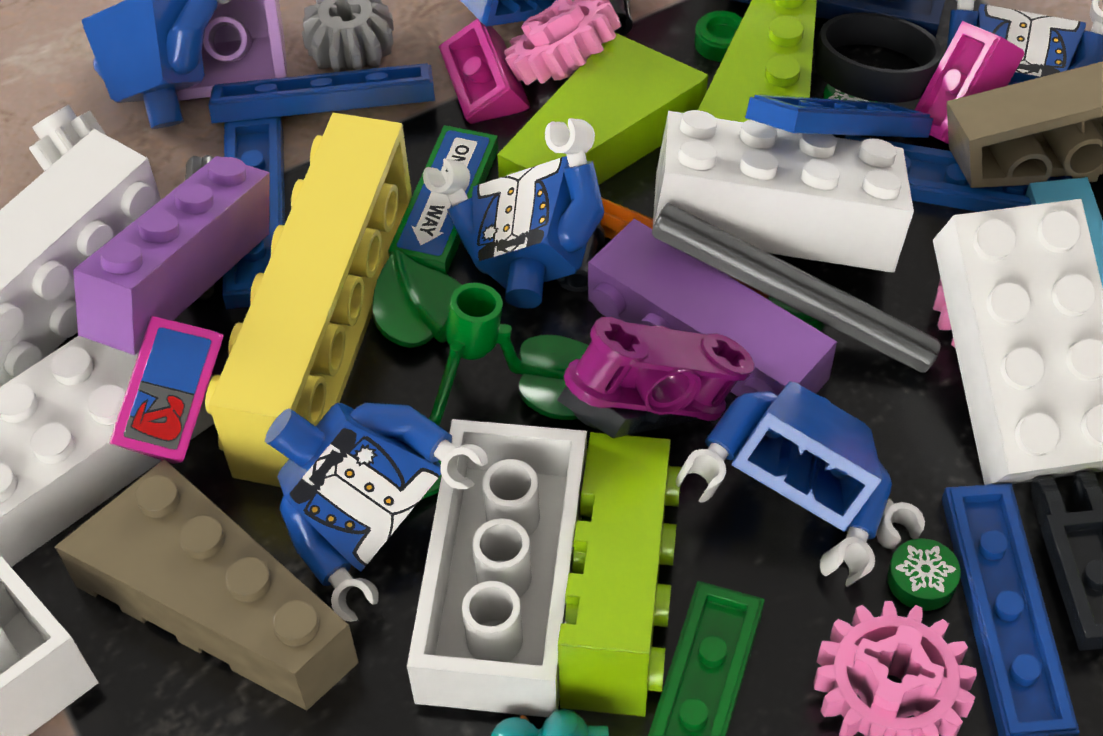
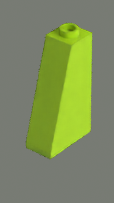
[497,33,708,185]

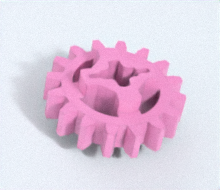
[504,0,621,85]
[814,601,977,736]

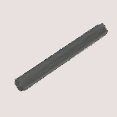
[652,204,941,372]

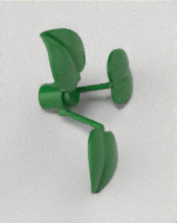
[372,250,589,499]

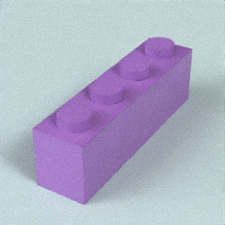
[73,156,270,355]
[588,219,837,396]

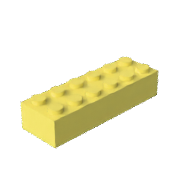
[205,112,412,487]

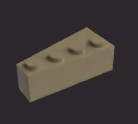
[947,61,1103,188]
[55,459,359,711]

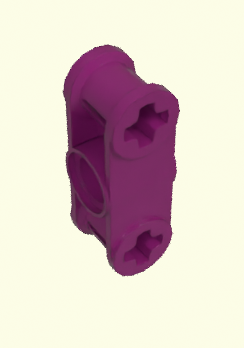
[563,317,754,421]

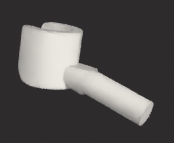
[876,498,925,549]

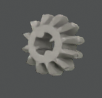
[302,0,394,72]

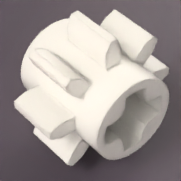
[29,105,105,171]

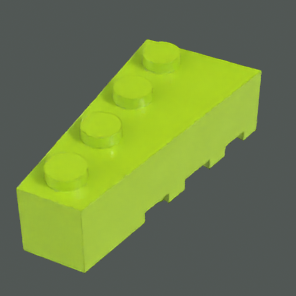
[698,0,817,122]
[558,432,682,717]

